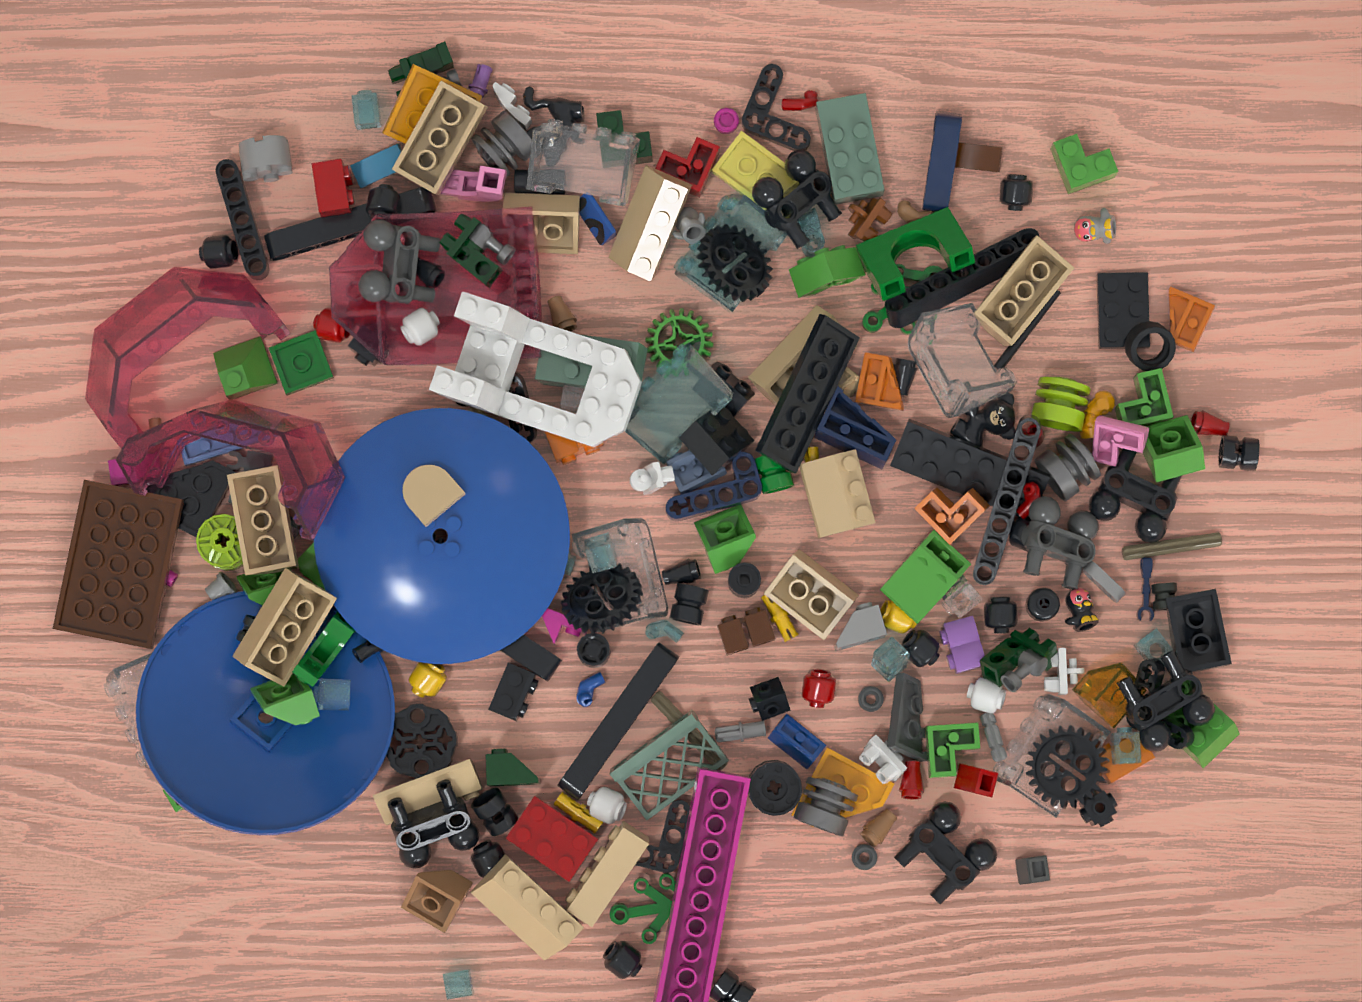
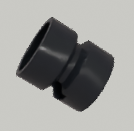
[1218,435,1260,471]
[728,562,761,599]
[669,583,709,626]
[577,633,611,668]
[471,787,518,836]
[710,968,756,1002]

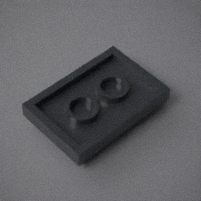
[1096,272,1150,349]

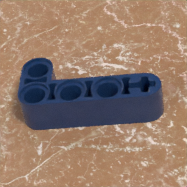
[922,111,962,212]
[666,452,762,522]

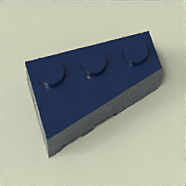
[814,386,896,470]

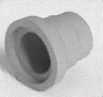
[205,572,237,600]

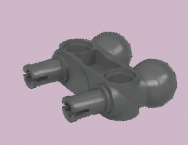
[358,219,440,304]
[1021,496,1099,590]

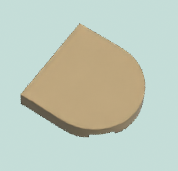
[403,465,466,527]

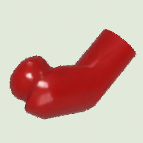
[782,90,818,111]
[1016,482,1041,519]

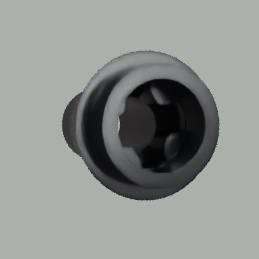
[416,257,445,288]
[893,358,918,396]
[662,558,701,585]

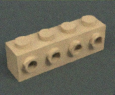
[565,821,649,927]

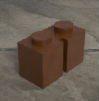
[717,607,775,656]

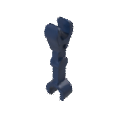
[1136,557,1154,621]

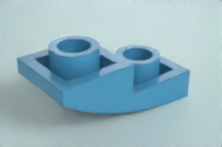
[350,144,402,189]

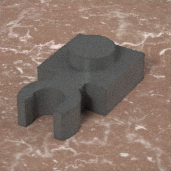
[227,450,274,472]

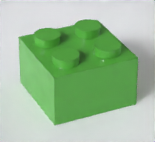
[1143,415,1205,483]

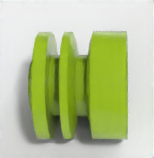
[1031,377,1091,432]
[196,514,243,571]

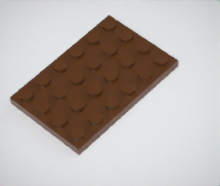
[53,480,184,649]

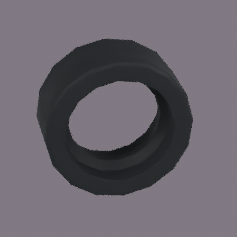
[1125,321,1176,371]

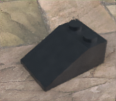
[1165,589,1232,673]

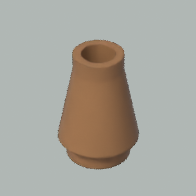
[547,296,577,332]
[860,809,897,847]

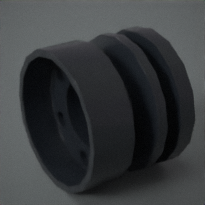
[748,760,802,816]

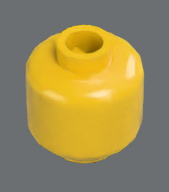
[880,600,917,634]
[409,662,447,698]

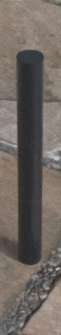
[993,290,1061,373]

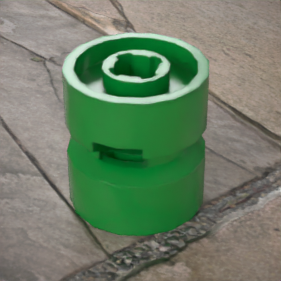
[754,456,794,494]

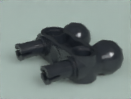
[752,150,842,249]
[1089,448,1182,543]
[1117,650,1215,752]
[388,780,480,869]
[894,801,997,905]

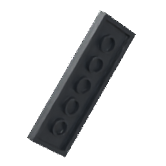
[755,314,860,473]
[890,419,1051,517]

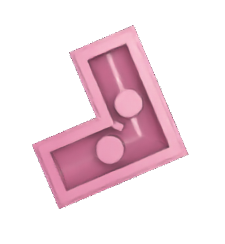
[1092,416,1149,467]

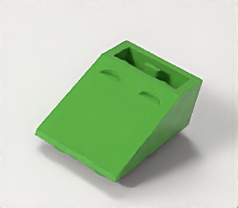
[880,530,971,624]
[1168,680,1240,768]

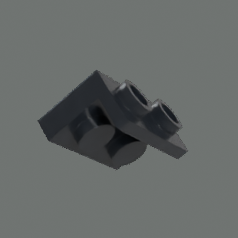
[488,663,539,722]

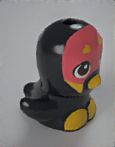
[1065,588,1099,632]

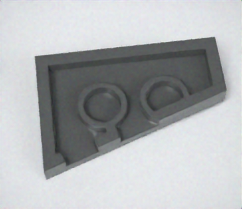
[887,673,928,762]

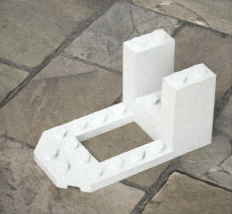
[429,291,642,447]

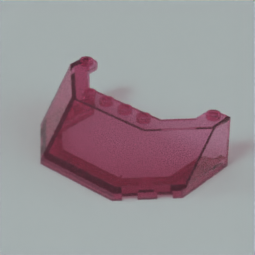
[85,267,291,456]
[116,399,345,541]

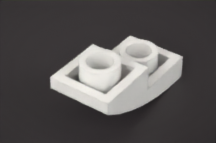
[493,82,532,131]

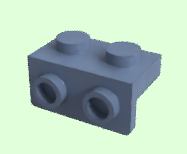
[666,450,727,495]

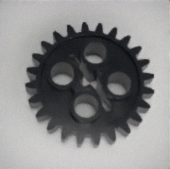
[696,224,773,302]
[561,562,643,634]
[1026,725,1110,809]

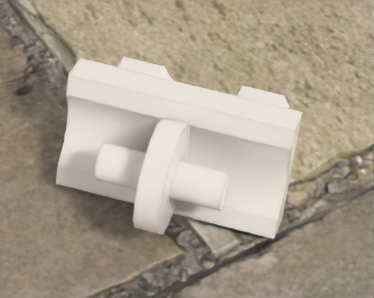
[629,462,675,495]
[1044,648,1085,695]
[859,735,907,784]

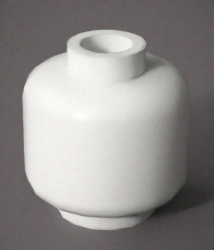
[400,308,440,346]
[967,677,1006,714]
[587,787,627,824]

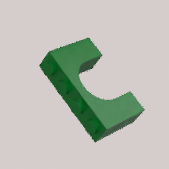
[856,207,975,301]

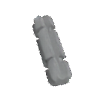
[980,713,1007,762]

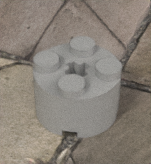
[239,135,293,182]

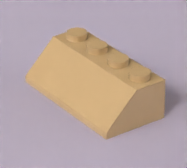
[608,165,692,281]
[973,235,1074,346]
[748,305,858,406]
[227,465,299,576]
[373,759,483,825]
[471,854,584,960]

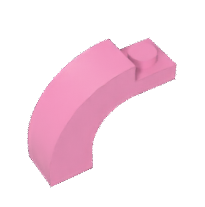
[440,166,507,202]

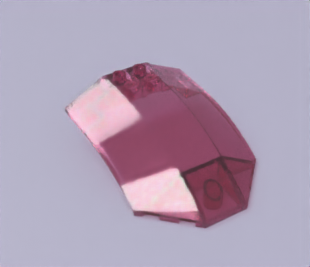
[329,207,542,365]

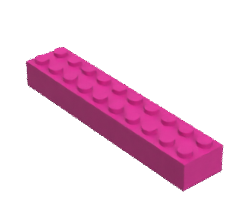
[653,767,751,1002]

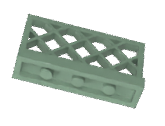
[610,710,729,820]

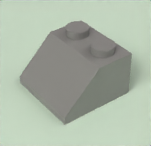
[834,602,887,652]

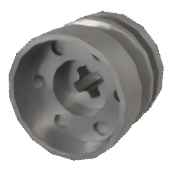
[471,110,538,178]
[1034,434,1101,502]
[793,777,858,837]

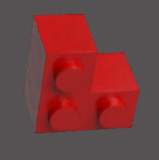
[655,137,720,198]
[311,159,355,217]

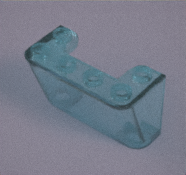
[674,194,787,312]
[625,343,733,464]

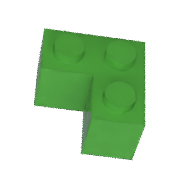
[1050,134,1118,195]
[789,245,866,298]
[1115,368,1173,426]
[925,723,980,778]

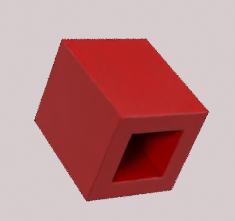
[954,763,998,798]

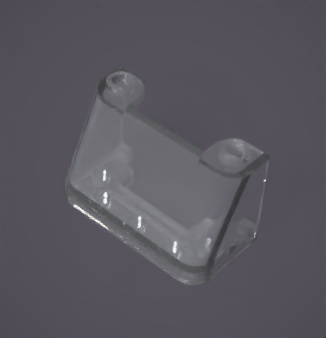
[908,303,1017,418]
[572,518,668,633]

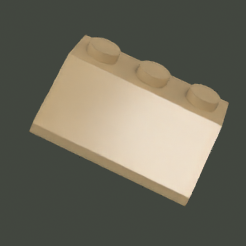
[502,193,580,254]
[799,449,875,538]
[764,549,859,640]

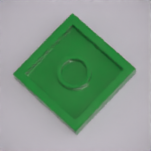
[269,330,334,396]

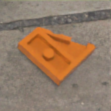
[1169,286,1215,352]
[855,352,904,411]

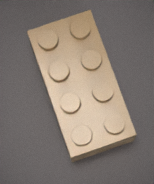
[392,81,488,195]
[232,568,337,687]

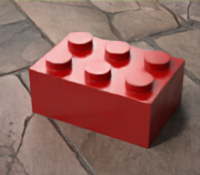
[505,796,599,882]

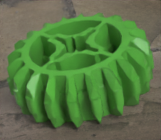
[645,308,713,377]

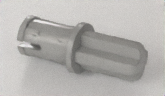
[715,720,766,742]

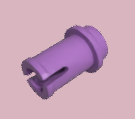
[468,64,493,98]

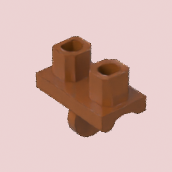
[848,198,892,241]

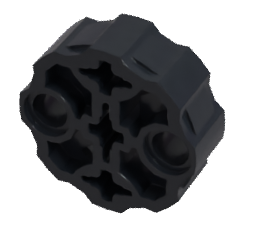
[386,704,458,779]

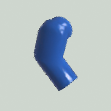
[576,672,606,707]

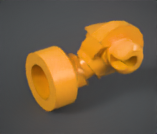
[1080,391,1115,439]

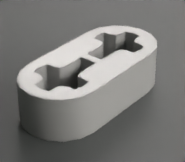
[1082,561,1126,603]

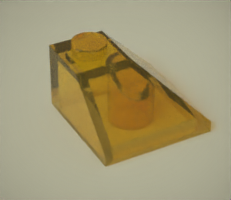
[1072,663,1147,729]

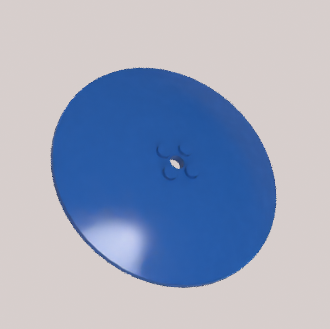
[314,408,570,664]
[136,591,395,835]

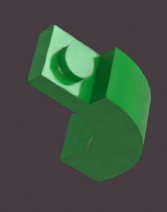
[292,611,355,687]

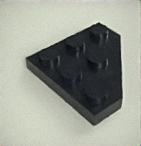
[140,460,236,537]

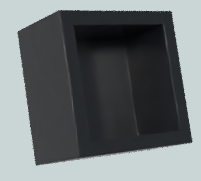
[679,403,755,476]

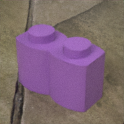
[939,616,985,674]

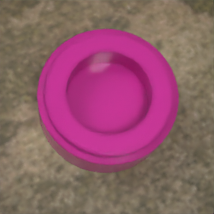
[714,108,739,134]

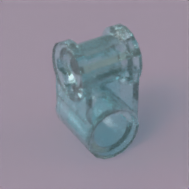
[798,207,825,258]

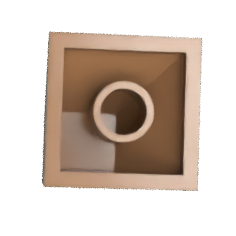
[401,870,473,933]

